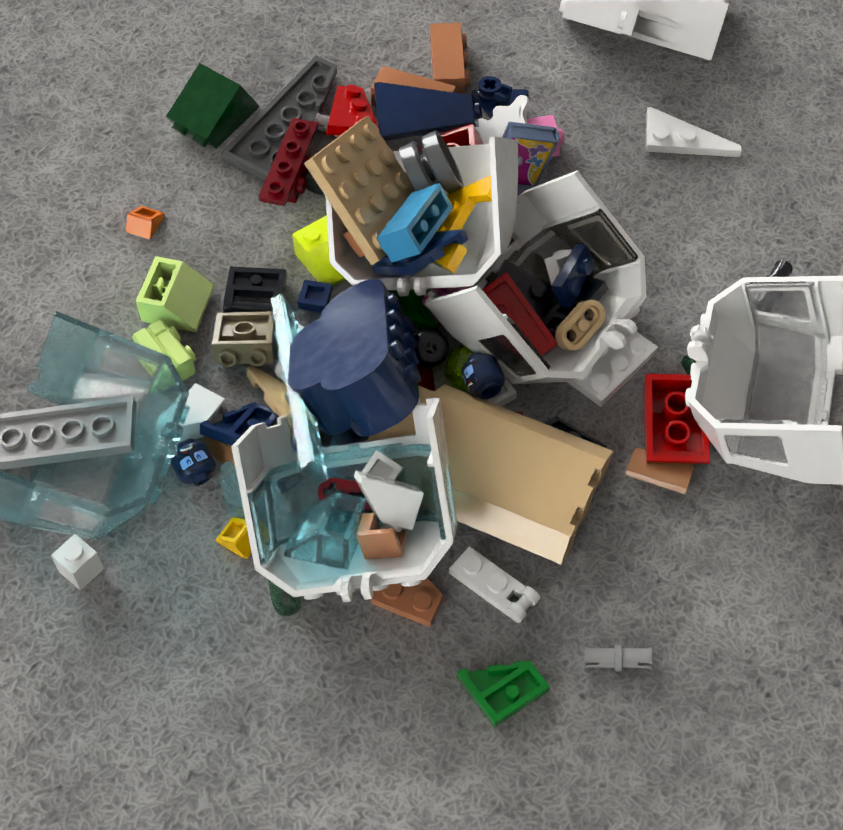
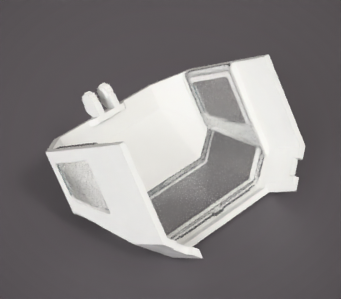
[685,276,843,485]

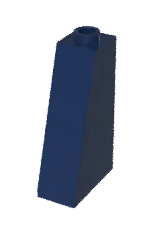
[374,82,482,140]

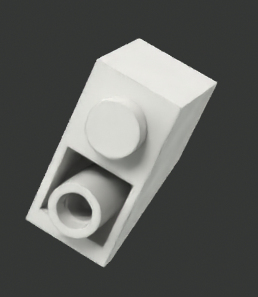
[159,383,228,444]

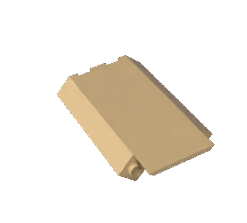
[367,384,613,564]

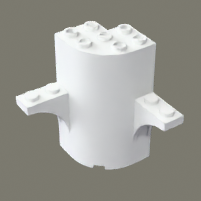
[559,0,729,61]

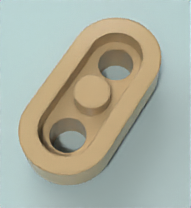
[555,300,605,351]

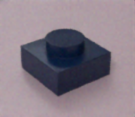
[297,280,333,313]

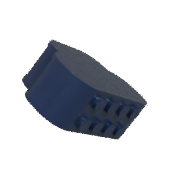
[288,279,421,436]

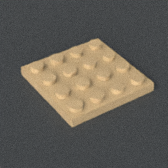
[304,115,416,265]

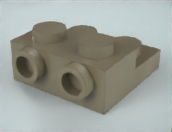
[212,311,276,367]

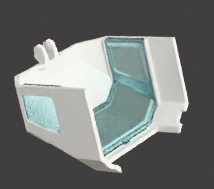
[231,397,457,603]

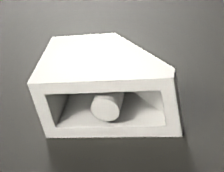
[354,471,424,532]

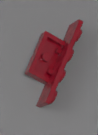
[259,118,318,206]

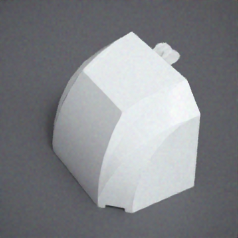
[325,137,518,296]

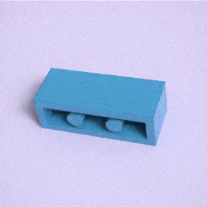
[377,183,453,263]

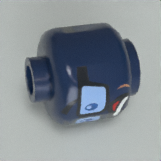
[461,353,505,399]
[170,439,216,486]

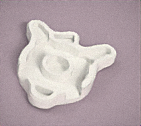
[475,95,530,144]

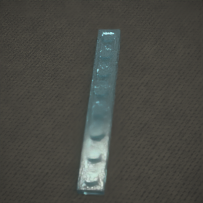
[270,294,328,485]

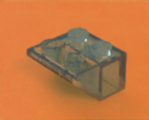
[284,492,366,570]

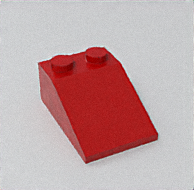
[643,374,710,464]

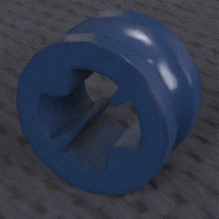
[478,76,502,102]

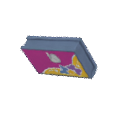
[502,122,560,186]

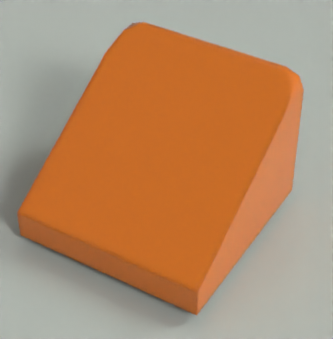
[126,206,165,239]

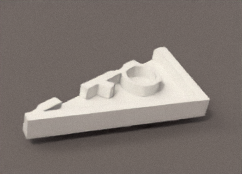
[646,107,742,157]

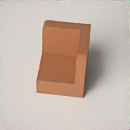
[356,512,408,559]

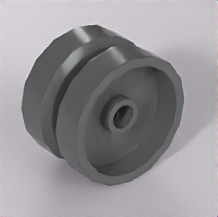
[399,130,464,194]

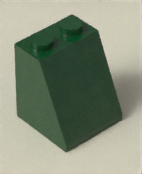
[166,63,260,149]

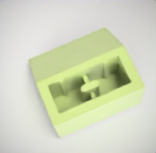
[136,256,215,333]

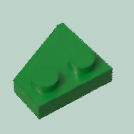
[457,660,550,728]

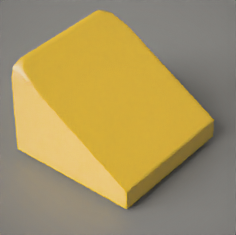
[215,517,262,559]

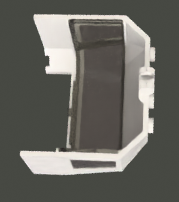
[425,170,647,384]

